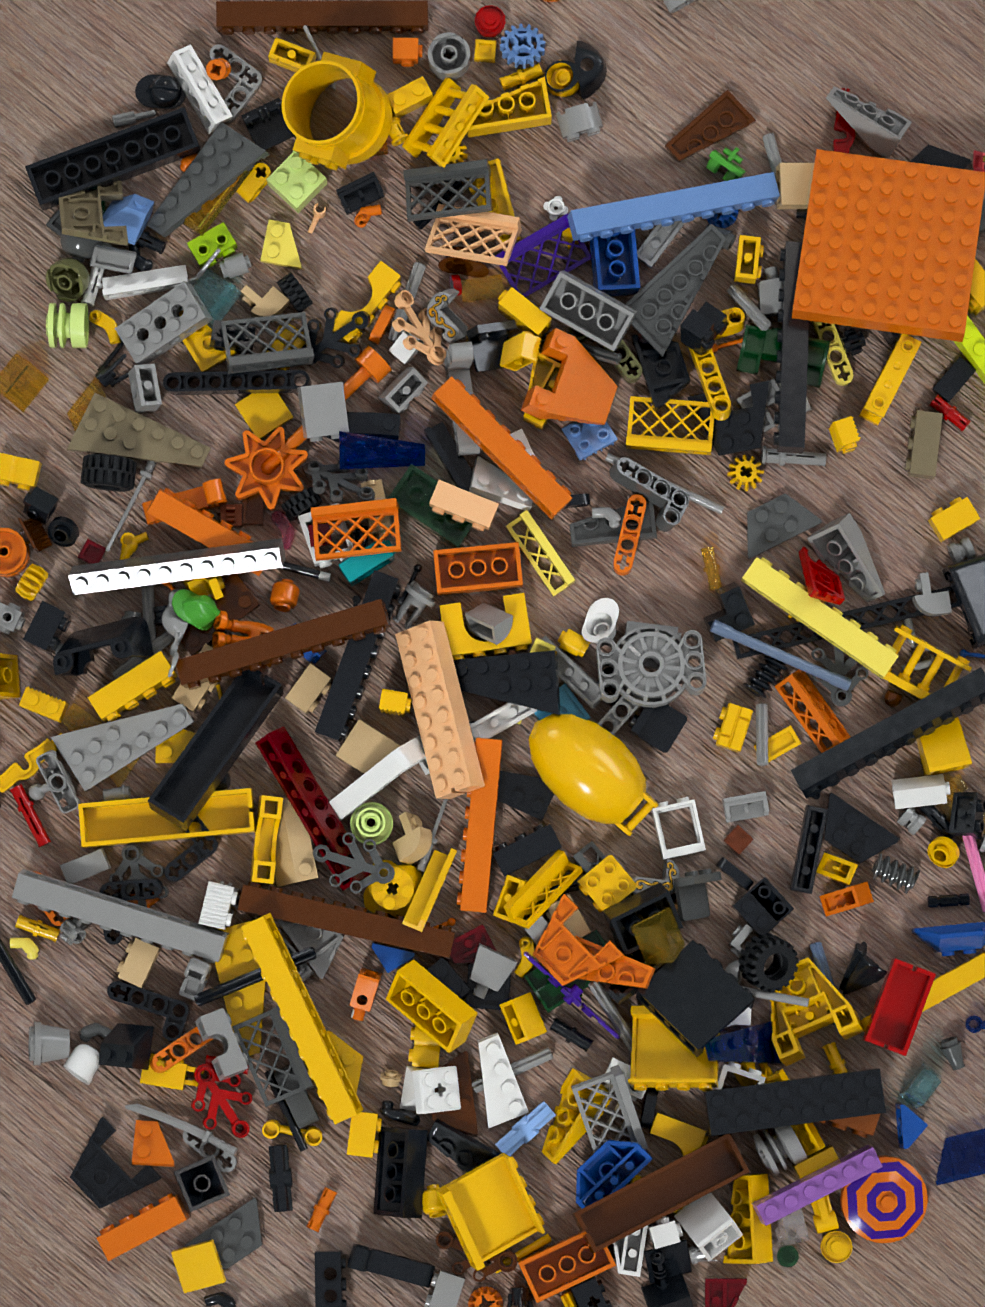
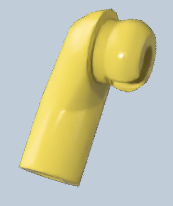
[10,938,39,960]

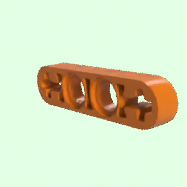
[613,494,646,576]
[150,1026,213,1073]

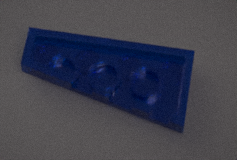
[339,431,425,469]

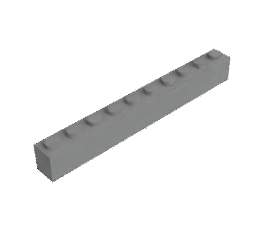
[12,869,229,963]

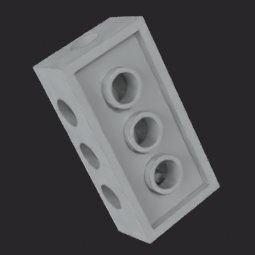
[115,281,213,365]

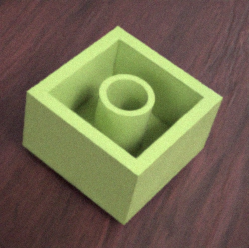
[266,151,327,213]

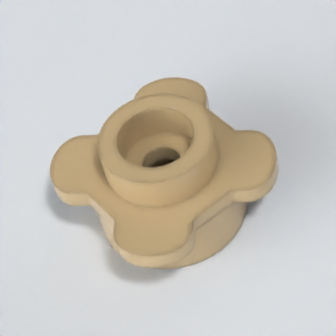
[380,1070,402,1087]

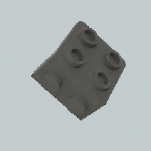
[673,869,722,921]

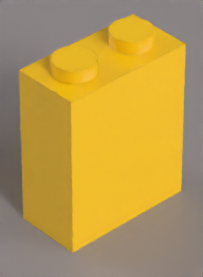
[497,287,552,338]

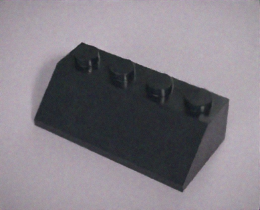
[373,1127,428,1218]

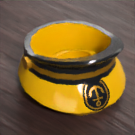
[544,60,580,97]

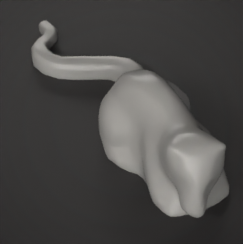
[162,589,188,677]

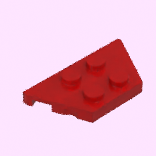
[798,546,845,605]

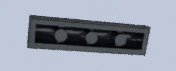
[790,805,828,894]

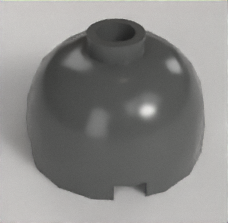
[60,232,103,263]

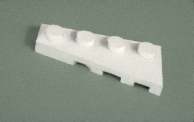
[478,1032,529,1128]

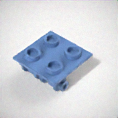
[561,421,618,461]

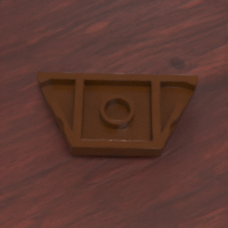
[432,1051,478,1135]

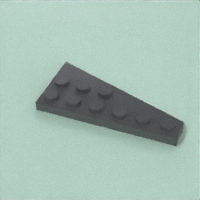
[147,122,270,238]
[625,224,726,357]

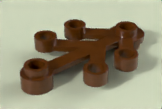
[436,1231,518,1282]

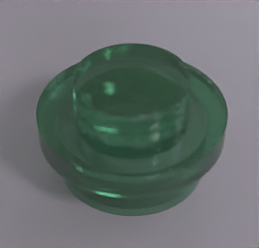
[777,1245,799,1267]

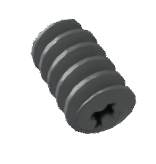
[872,853,920,894]

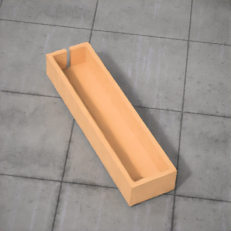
[395,620,485,799]

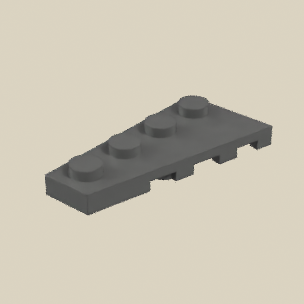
[569,499,657,547]

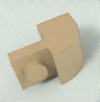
[241,285,290,317]
[393,812,432,865]

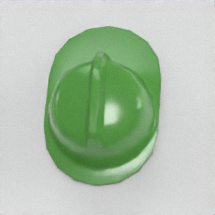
[172,589,220,630]

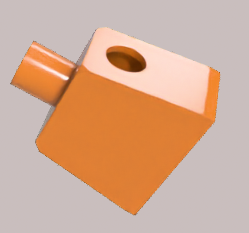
[349,967,382,1021]

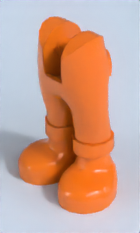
[212,610,274,649]

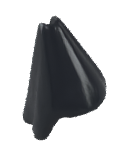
[839,941,887,995]

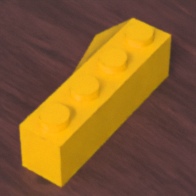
[723,1174,773,1264]

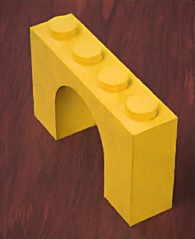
[439,593,532,660]
[630,1112,708,1213]

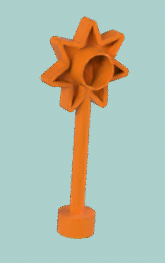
[224,346,392,511]

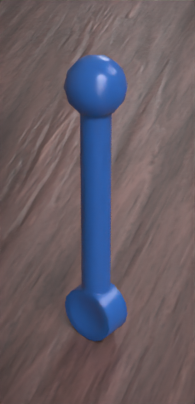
[959,649,985,659]

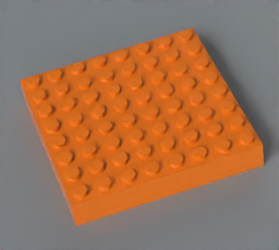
[792,149,985,342]

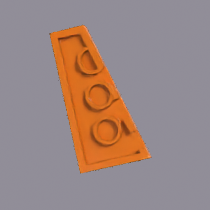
[575,936,655,989]

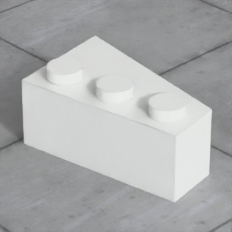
[613,1225,648,1277]

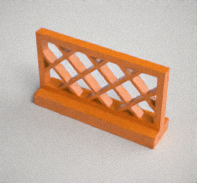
[311,498,402,561]

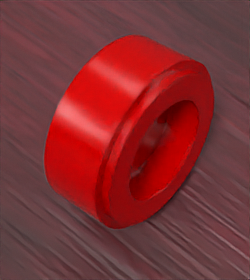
[449,274,462,296]

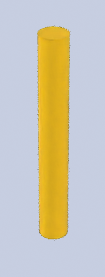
[495,1233,552,1274]

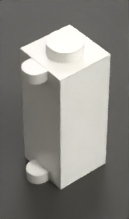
[892,774,950,809]

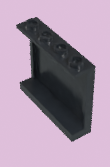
[636,940,754,1057]

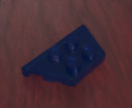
[935,1128,985,1185]

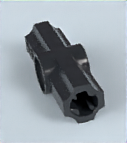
[269,1145,293,1212]

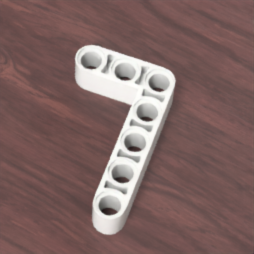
[329,735,426,821]

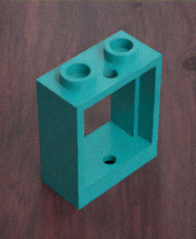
[338,539,396,587]

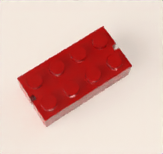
[862,958,936,1056]

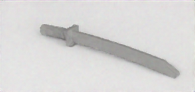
[105,460,156,552]
[417,799,448,872]
[125,1104,238,1156]

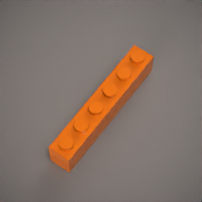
[147,488,263,576]

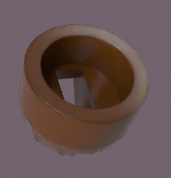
[884,690,903,707]

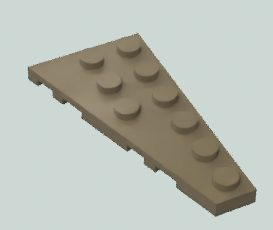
[67,393,211,468]

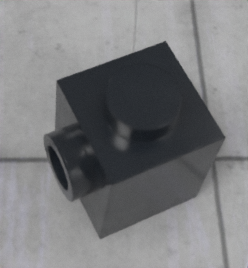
[23,487,58,525]

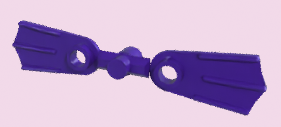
[524,951,621,1039]

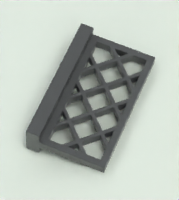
[403,159,492,222]
[220,312,314,374]
[232,1006,315,1107]

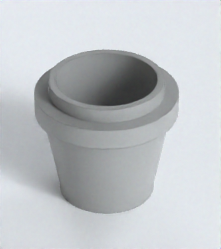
[28,1022,70,1066]

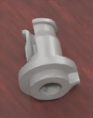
[392,580,436,629]

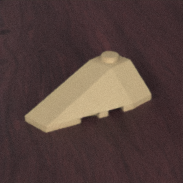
[274,797,319,887]

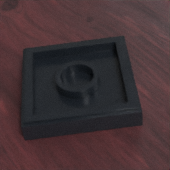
[466,964,511,1010]

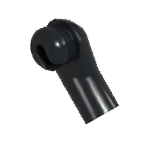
[129,244,153,272]

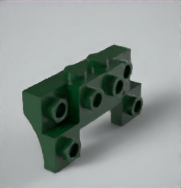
[736,325,830,388]
[524,929,606,1013]

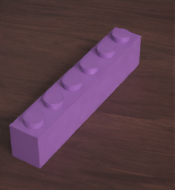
[752,1145,883,1226]

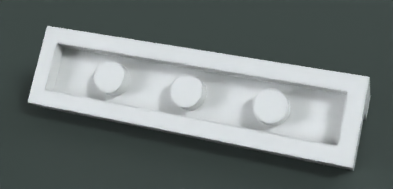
[167,45,233,134]
[102,265,188,300]

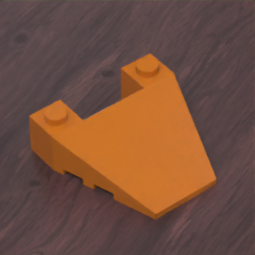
[521,328,618,425]

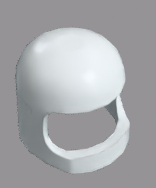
[63,1044,100,1085]

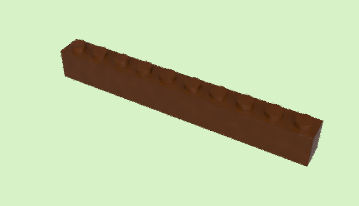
[216,1,428,35]
[176,599,391,690]
[237,881,455,958]

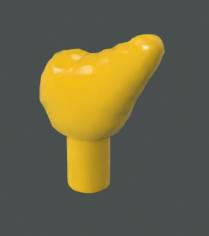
[119,532,149,560]

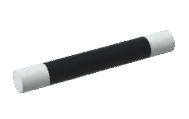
[278,562,331,582]

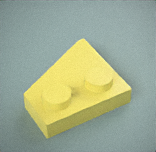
[261,219,302,270]

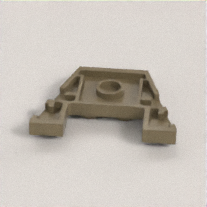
[59,181,128,246]

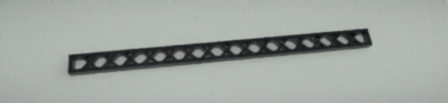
[732,587,960,660]

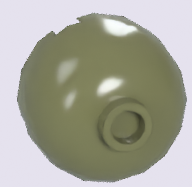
[46,258,89,302]

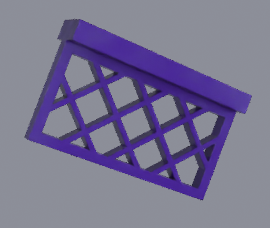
[495,213,591,297]

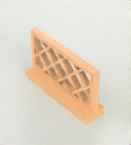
[425,204,522,266]

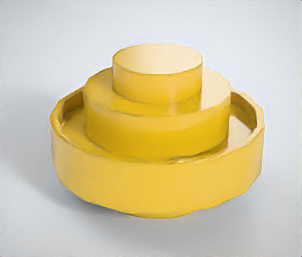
[927,836,960,868]
[820,1230,853,1263]

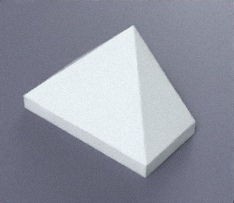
[400,1066,425,1111]

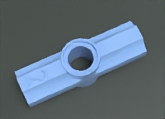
[495,1101,556,1156]

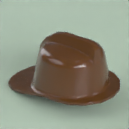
[438,246,489,277]

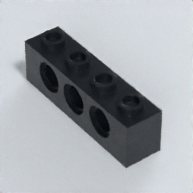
[315,1250,347,1307]

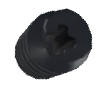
[743,656,789,698]

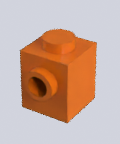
[393,38,423,67]

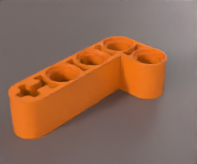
[142,479,228,525]

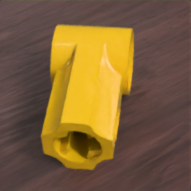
[811,1195,839,1234]

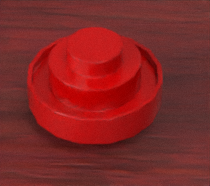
[475,5,506,37]

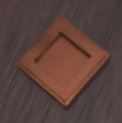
[723,825,754,855]

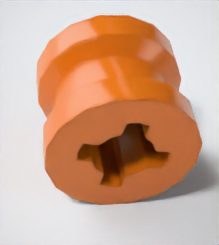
[206,58,231,80]

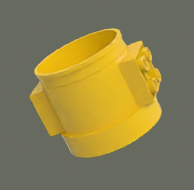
[282,52,392,171]

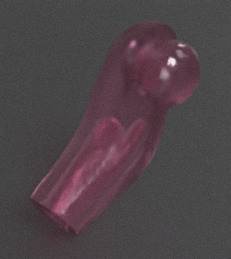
[271,510,295,550]

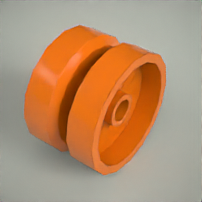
[0,528,30,578]

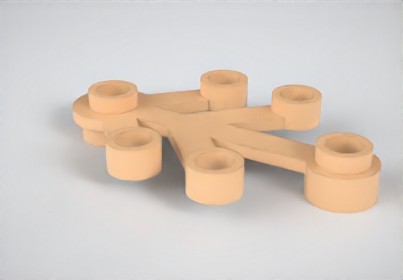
[392,290,446,366]

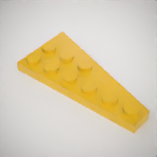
[215,920,266,1056]

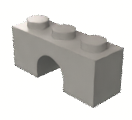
[195,1008,248,1081]

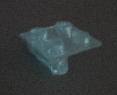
[194,268,241,324]

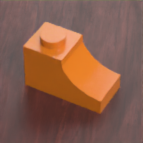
[819,881,874,917]

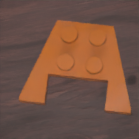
[532,894,624,986]

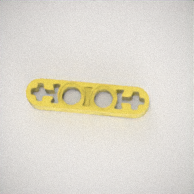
[811,321,854,386]

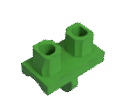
[706,147,746,181]

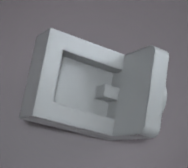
[729,924,753,958]

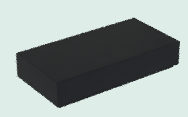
[932,357,976,403]

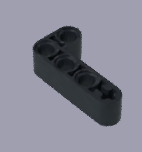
[107,981,190,1041]
[347,1244,435,1288]

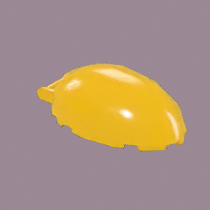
[528,714,659,836]

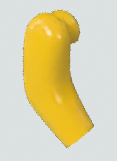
[89,310,120,344]
[514,936,535,979]

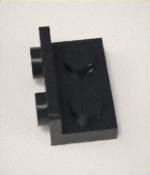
[210,320,256,355]
[949,792,985,839]

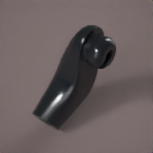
[380,1100,420,1126]

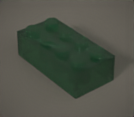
[387,464,473,548]

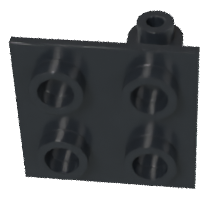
[241,98,295,150]
[644,1240,692,1290]

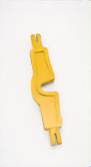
[0,732,62,793]

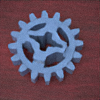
[500,24,546,69]

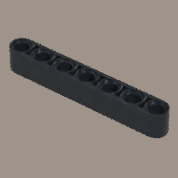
[163,370,312,395]

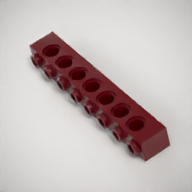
[255,726,371,891]

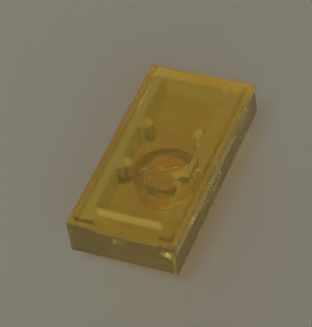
[461,274,504,303]

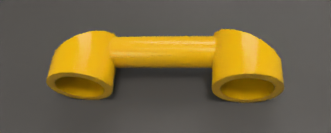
[262,1119,323,1146]

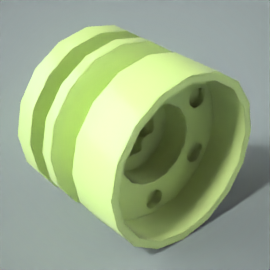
[46,303,89,348]

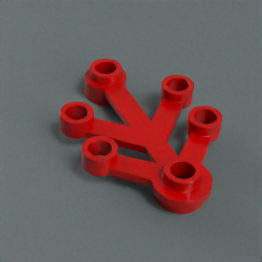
[191,1064,252,1138]

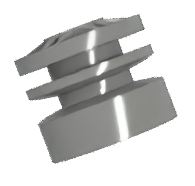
[753,1126,807,1176]

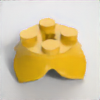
[363,860,422,917]

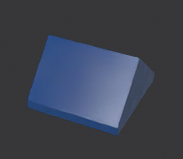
[895,1103,928,1149]

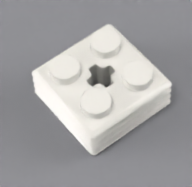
[412,1066,461,1114]

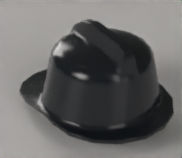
[135,75,186,109]

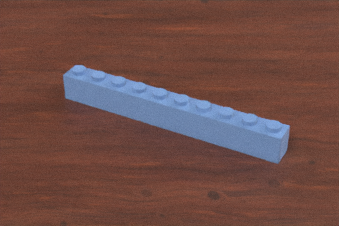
[567,172,780,242]

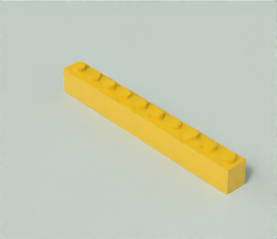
[241,913,364,1124]

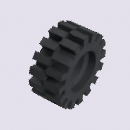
[277,272,313,313]
[281,487,323,521]

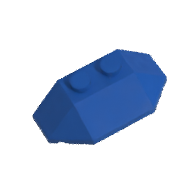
[912,922,985,956]
[576,1140,653,1208]

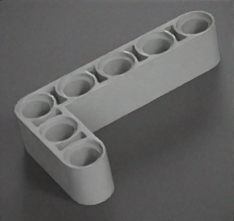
[444,342,480,456]

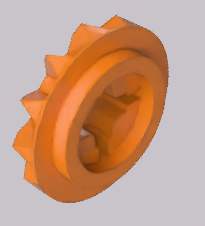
[468,1286,503,1307]

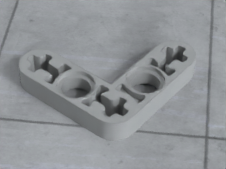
[210,44,263,123]

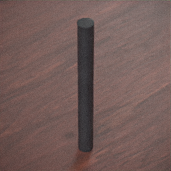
[264,1070,308,1152]

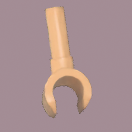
[307,203,326,234]

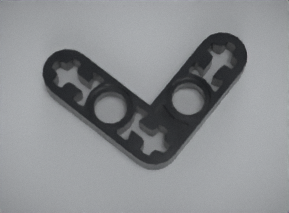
[164,815,219,882]
[100,878,163,945]

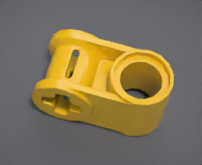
[233,163,272,203]

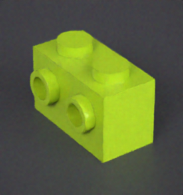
[187,222,238,269]

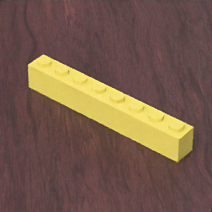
[741,557,899,679]

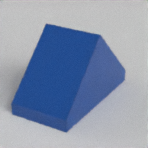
[372,943,415,973]

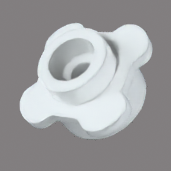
[543,196,568,221]

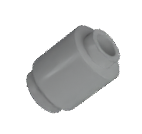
[219,252,252,279]

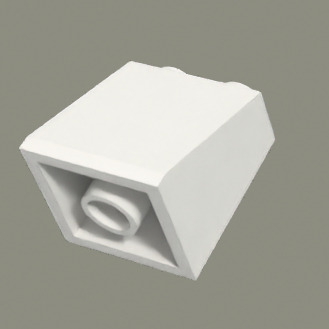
[674,1193,743,1261]

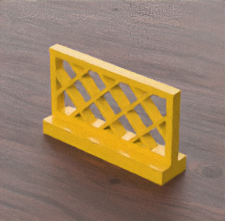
[626,396,714,455]

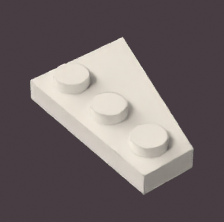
[469,456,533,512]

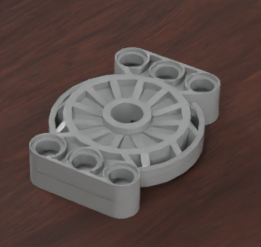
[596,626,706,708]

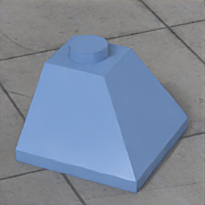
[103,194,154,245]

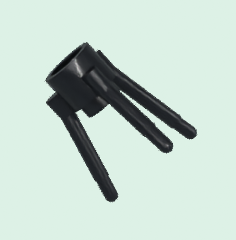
[95,340,129,388]
[507,1288,534,1307]

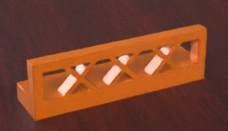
[774,669,851,753]

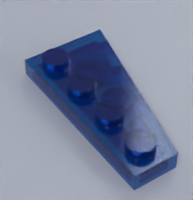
[705,1021,782,1065]

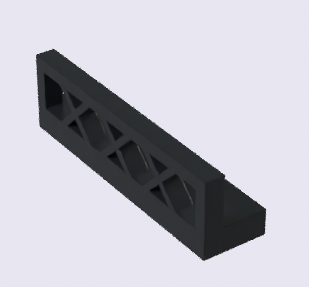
[424,421,483,497]

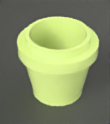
[350,802,393,845]

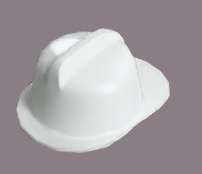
[582,598,619,647]

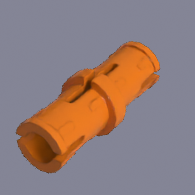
[306,1187,337,1233]

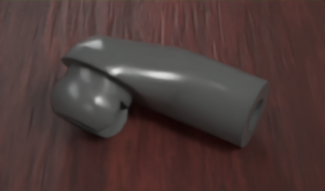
[80,1023,112,1042]

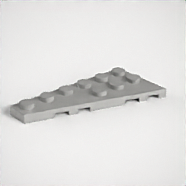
[51,704,195,792]

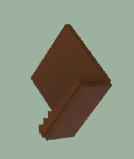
[18,517,53,553]

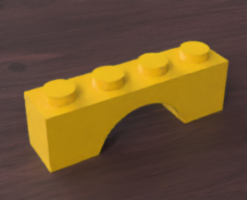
[333,261,402,344]
[249,795,283,884]

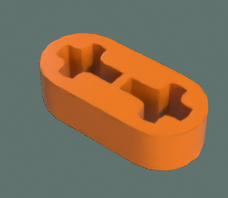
[369,304,396,345]

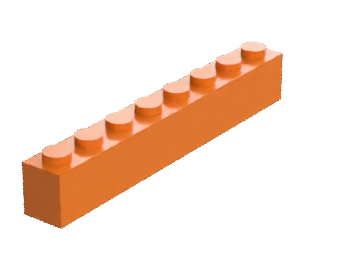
[431,376,572,520]
[457,737,503,913]

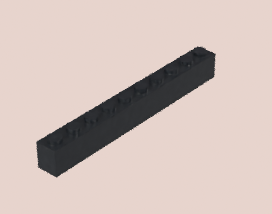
[773,241,809,454]
[791,667,985,799]

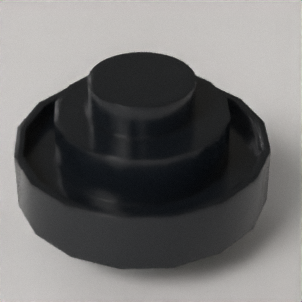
[47,516,79,547]

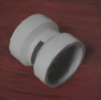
[947,537,976,564]
[896,807,927,835]

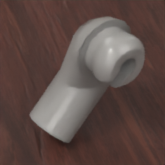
[592,507,621,528]

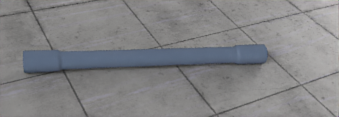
[710,620,852,691]

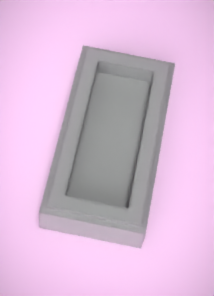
[90,244,136,274]

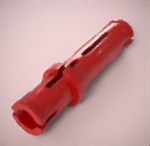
[10,784,51,848]

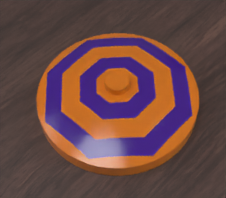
[840,1155,928,1243]

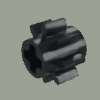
[840,328,866,356]

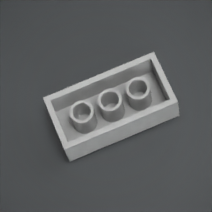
[540,270,637,351]

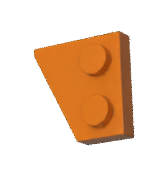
[132,1120,174,1167]

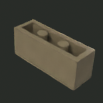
[905,410,943,479]

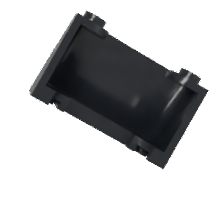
[942,554,985,650]
[53,617,154,676]

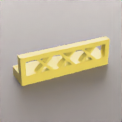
[505,510,575,597]

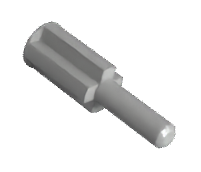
[112,110,156,128]

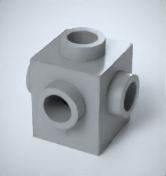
[0,602,26,635]

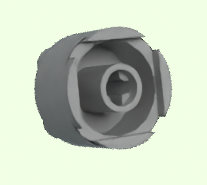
[428,32,470,80]
[556,102,603,142]

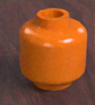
[270,579,300,612]

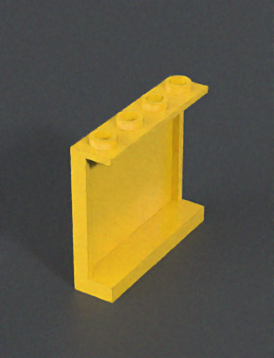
[628,1006,720,1091]
[436,1153,545,1271]

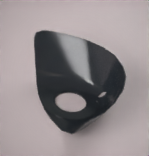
[575,41,607,99]

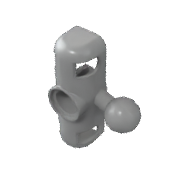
[28,750,81,813]

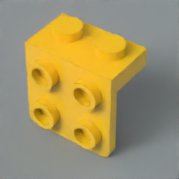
[578,855,637,913]

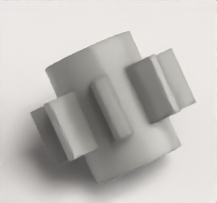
[60,917,87,946]

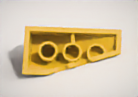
[542,1068,612,1164]

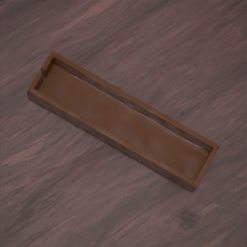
[572,1133,750,1253]

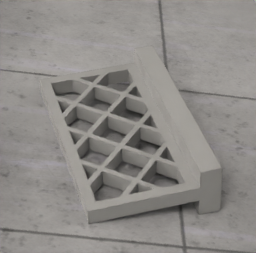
[571,1065,648,1153]

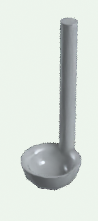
[725,960,809,1007]

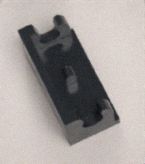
[336,172,385,215]

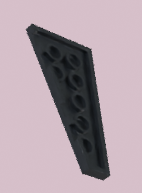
[453,650,561,715]

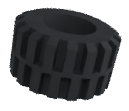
[80,454,137,492]
[739,933,799,992]

